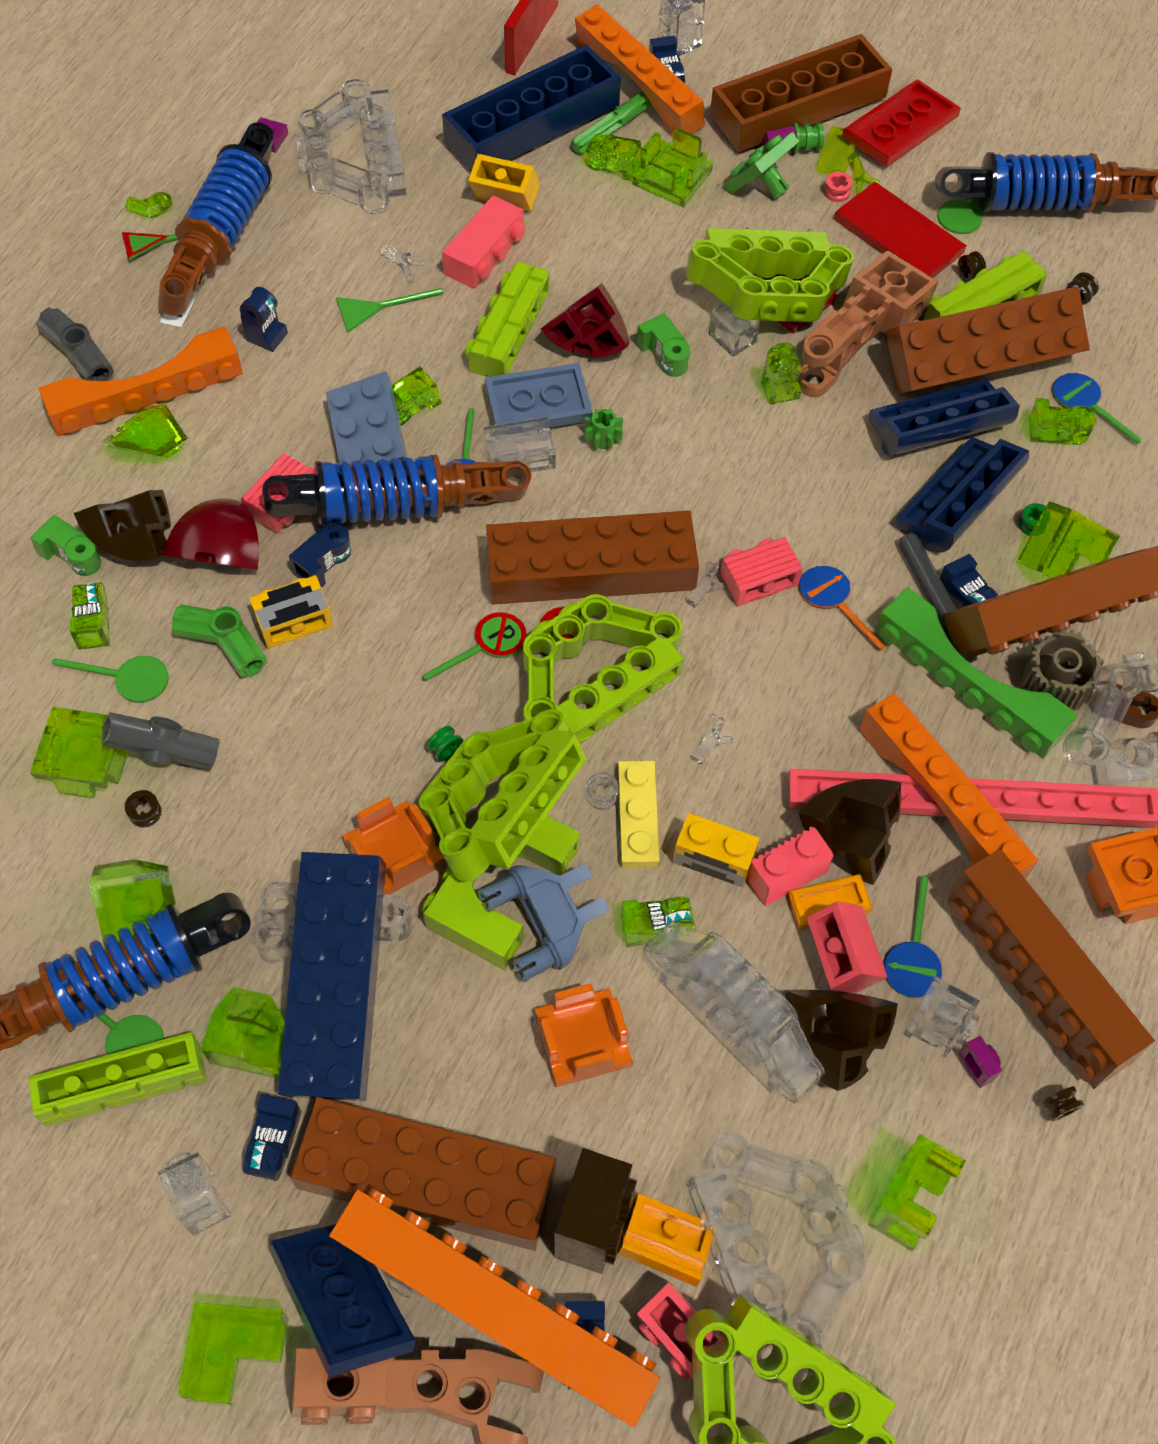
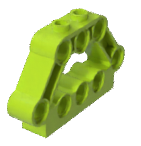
[685,228,854,322]
[522,594,684,744]
[419,709,587,881]
[685,1294,897,1444]

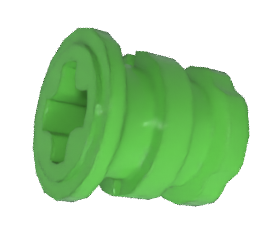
[791,123,824,153]

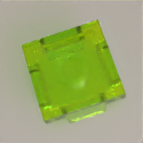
[632,128,713,208]
[30,707,128,799]

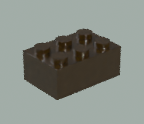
[555,1148,637,1274]

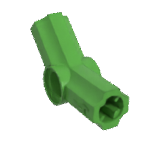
[172,604,267,677]

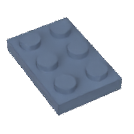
[485,363,593,436]
[325,371,407,465]

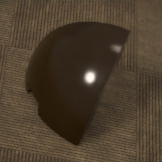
[74,490,171,561]
[798,779,901,885]
[785,990,898,1091]

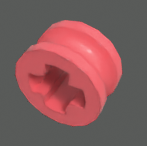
[824,172,853,202]

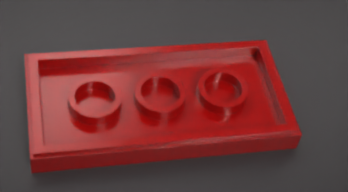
[504,0,558,76]
[842,79,961,167]
[834,182,967,278]

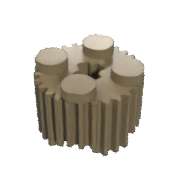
[1021,629,1104,711]

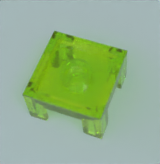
[868,1134,966,1252]

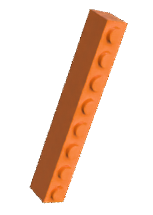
[329,1188,661,1428]

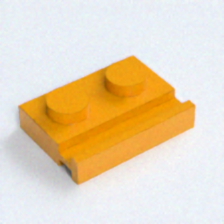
[618,1193,716,1286]

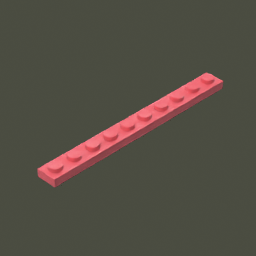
[788,768,1158,828]

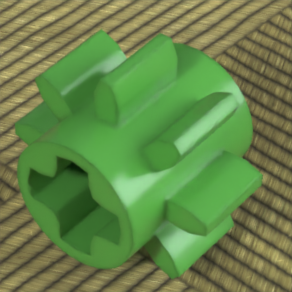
[584,409,623,449]

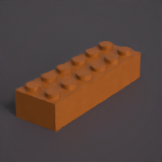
[710,34,892,152]
[885,286,1090,394]
[486,510,699,605]
[944,546,1158,657]
[948,848,1155,1089]
[290,1097,556,1251]

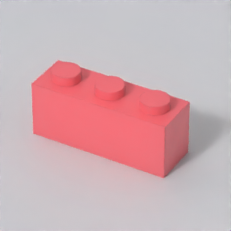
[442,195,526,289]

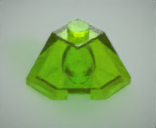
[102,404,188,459]
[89,859,176,948]
[201,987,285,1079]

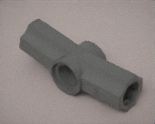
[36,307,114,381]
[101,712,220,771]

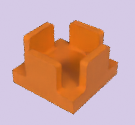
[342,797,445,898]
[1086,827,1158,924]
[535,984,633,1087]

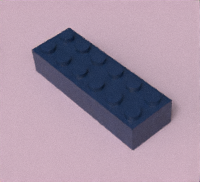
[442,44,621,171]
[278,852,386,1101]

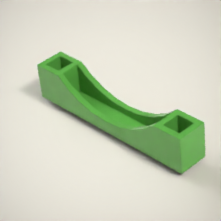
[875,587,1078,759]

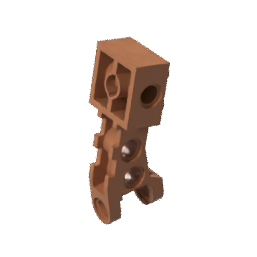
[798,250,938,397]
[292,1348,544,1444]

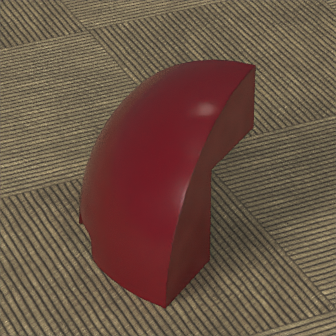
[541,283,629,357]
[163,498,259,570]

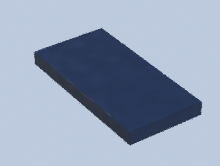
[270,1224,415,1377]

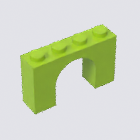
[422,816,580,971]

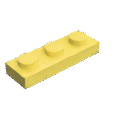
[618,761,660,868]

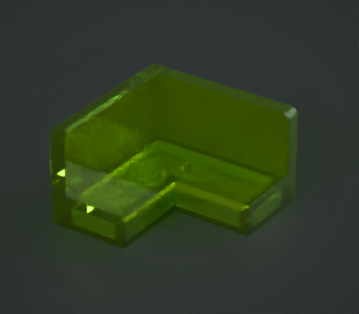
[1017,501,1120,578]
[178,1302,289,1406]

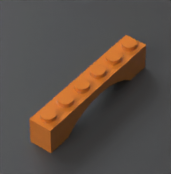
[575,4,705,141]
[38,326,243,436]
[859,693,1039,879]

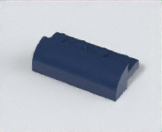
[869,379,1020,456]
[896,437,1029,553]

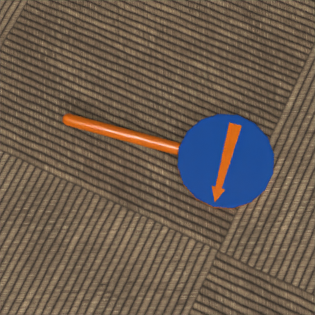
[799,566,884,650]

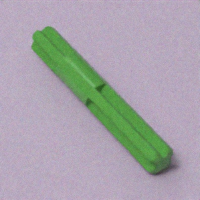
[571,91,652,154]

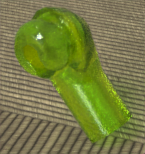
[126,192,173,218]

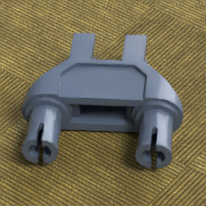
[478,863,609,982]

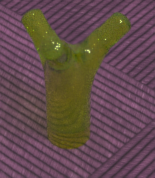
[847,153,880,195]

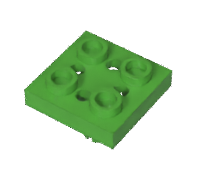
[724,131,800,199]

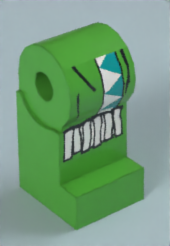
[636,313,690,377]
[30,514,101,576]

